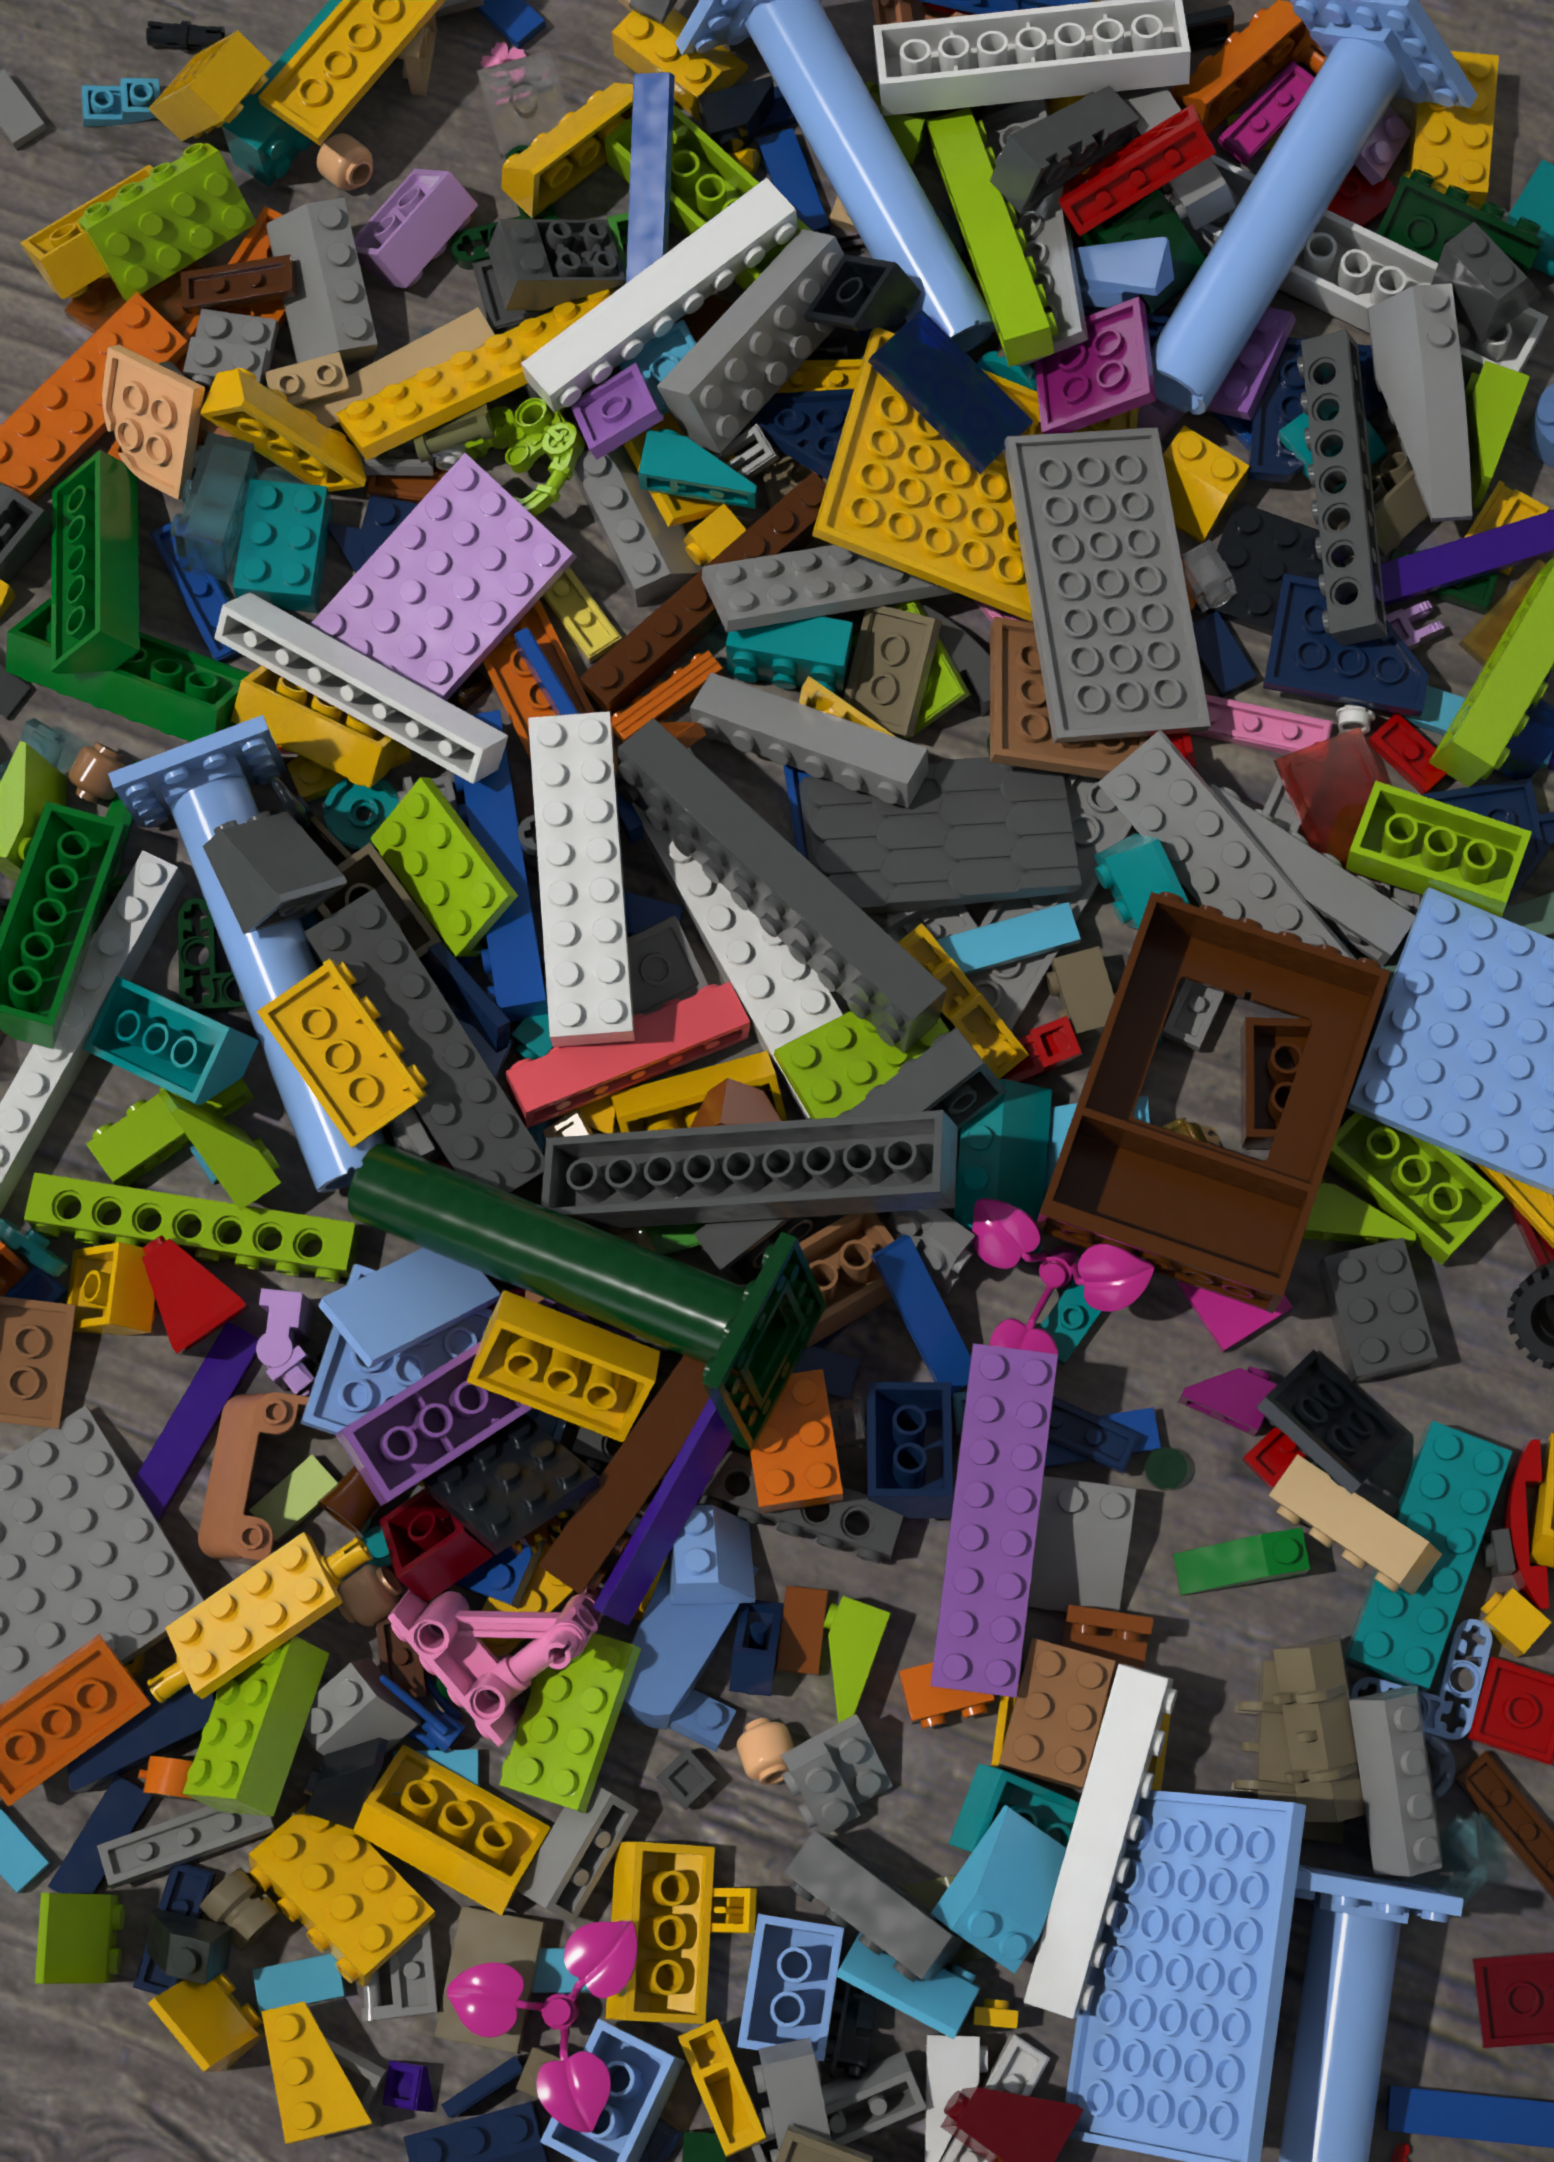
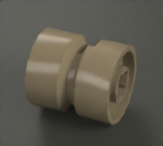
[200,1868,282,1951]

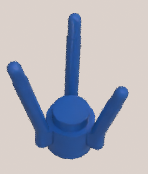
[379,1674,467,1753]

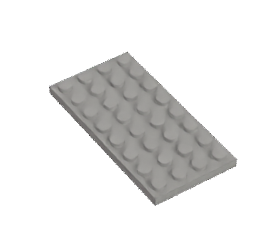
[1003,427,1211,743]

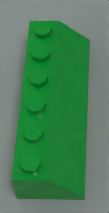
[51,450,140,674]
[6,598,250,742]
[0,801,125,1049]

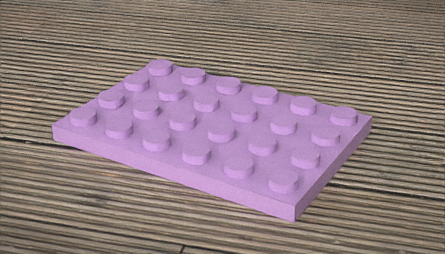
[310,453,577,701]

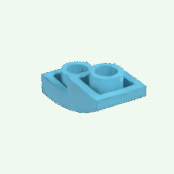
[81,78,160,127]

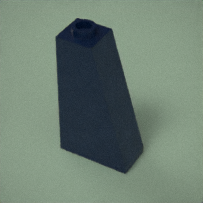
[67,1684,217,1793]

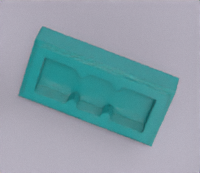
[1038,1279,1102,1366]

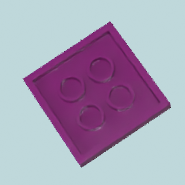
[1034,296,1157,434]

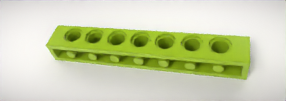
[24,1172,361,1283]

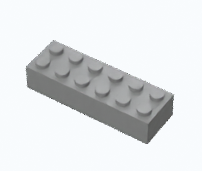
[657,229,844,453]

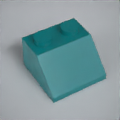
[1094,833,1190,929]

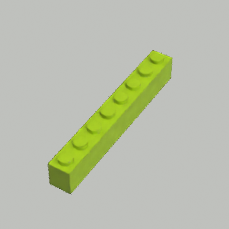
[926,107,1058,367]

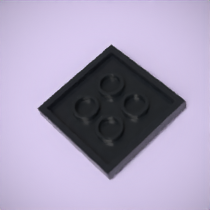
[1194,501,1324,636]
[1256,1349,1407,1495]
[423,1414,600,1555]

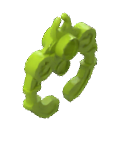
[463,398,585,517]

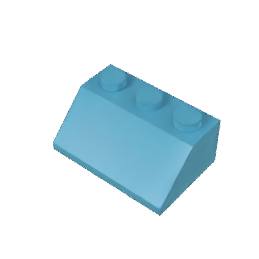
[836,1932,982,2039]

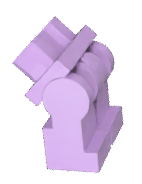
[256,1288,317,1397]

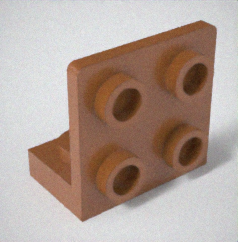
[1061,1604,1154,1698]

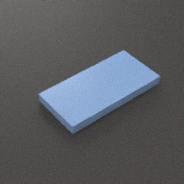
[319,1248,501,1369]

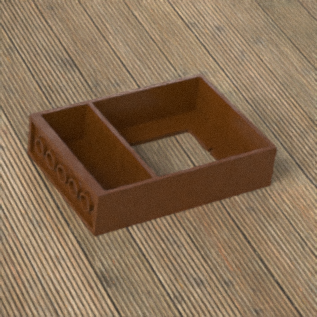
[1037,892,1390,1313]

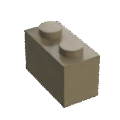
[1046,946,1115,1043]

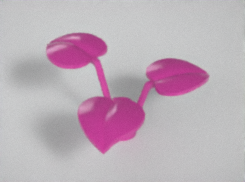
[972,1198,1155,1360]
[446,1920,638,2133]

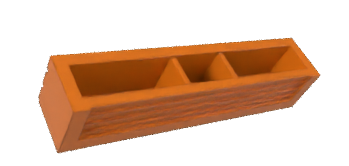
[611,650,724,744]

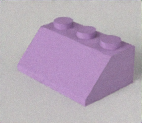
[354,168,478,288]

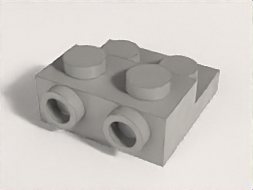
[183,309,279,392]
[885,1209,975,1295]
[781,1714,893,1833]

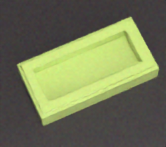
[249,1454,338,1542]

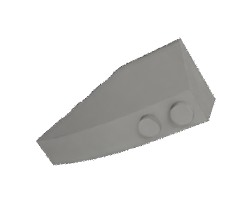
[1367,283,1472,522]

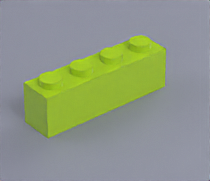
[86,1078,255,1187]

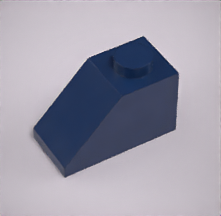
[729,1600,784,1696]

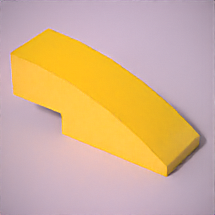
[678,2019,767,2157]

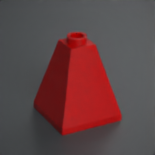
[142,1235,250,1355]

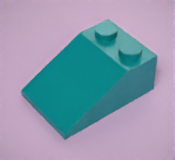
[949,1763,1079,1854]

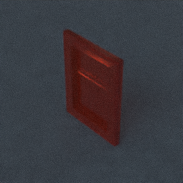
[1274,727,1384,870]

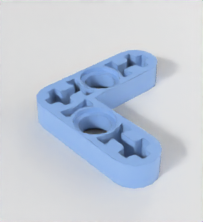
[1350,1619,1492,1741]

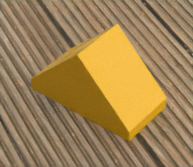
[710,1888,758,1935]

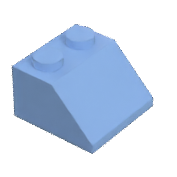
[668,1505,756,1605]

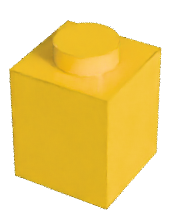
[683,503,746,566]
[1480,1587,1552,1658]

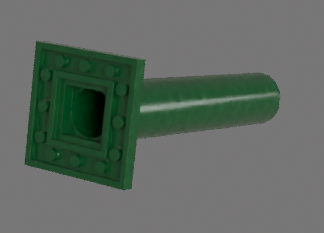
[348,1143,827,1452]

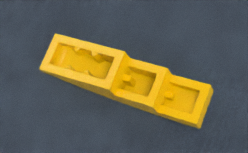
[898,924,1029,1079]

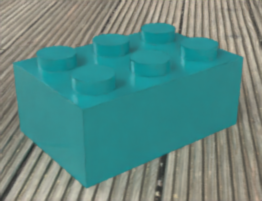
[233,479,334,613]
[726,616,853,695]

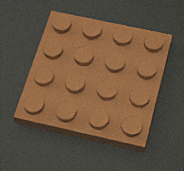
[990,617,1148,779]

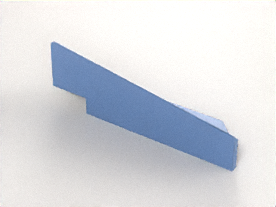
[1074,237,1174,308]

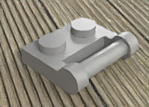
[360,1924,439,2022]

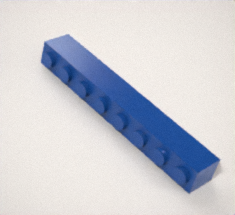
[453,710,548,1022]

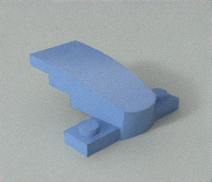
[620,1564,759,1752]

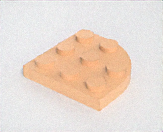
[102,345,205,500]

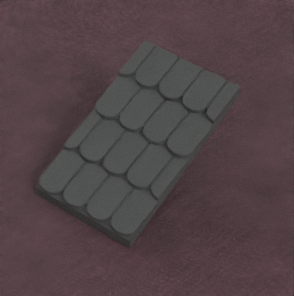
[799,757,1082,915]

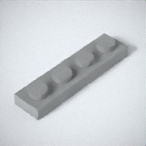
[97,1806,275,1889]

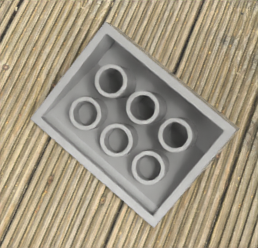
[1028,1476,1136,1613]

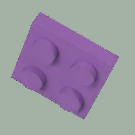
[571,363,664,460]

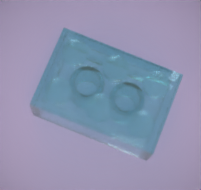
[171,432,259,581]

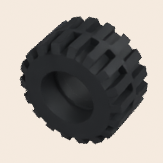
[1507,1260,1554,1370]

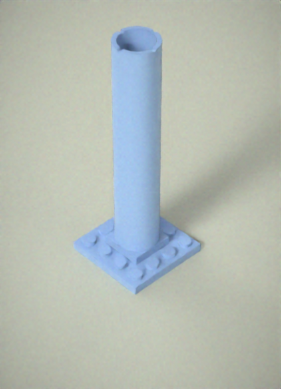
[675,0,996,359]
[1151,0,1478,415]
[108,715,386,1193]
[1278,1864,1464,2162]

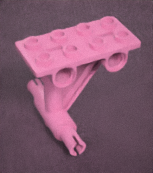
[388,1586,603,1747]

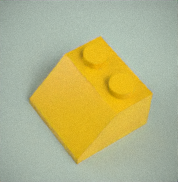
[1163,425,1250,545]
[67,1242,156,1336]

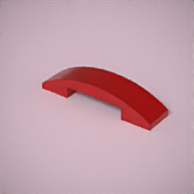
[1000,1016,1082,1083]
[1503,1439,1549,1613]

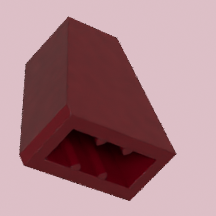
[941,2087,1084,2162]

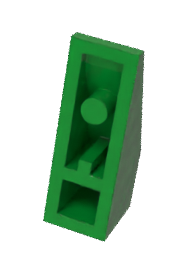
[1173,1527,1310,1596]

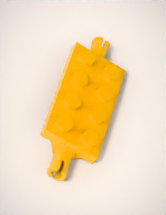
[147,1532,372,1703]

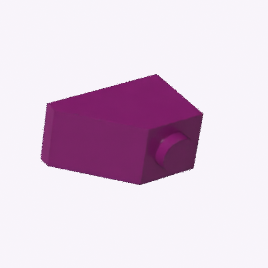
[1178,1367,1277,1437]

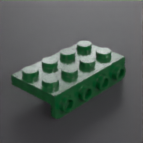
[1376,168,1547,276]

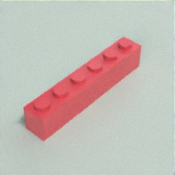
[506,981,750,1128]

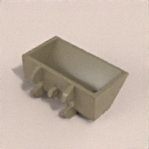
[1272,1634,1365,1822]
[1231,1660,1350,1844]

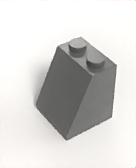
[1431,222,1541,343]
[203,811,347,934]

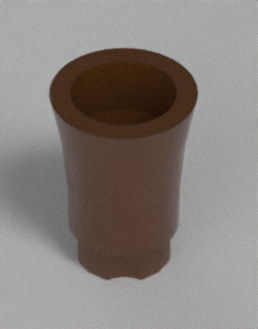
[317,1465,381,1538]

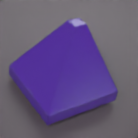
[382,2060,434,2112]

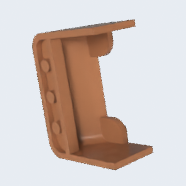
[198,1392,309,1566]

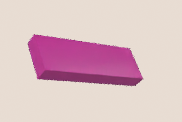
[1217,61,1315,167]

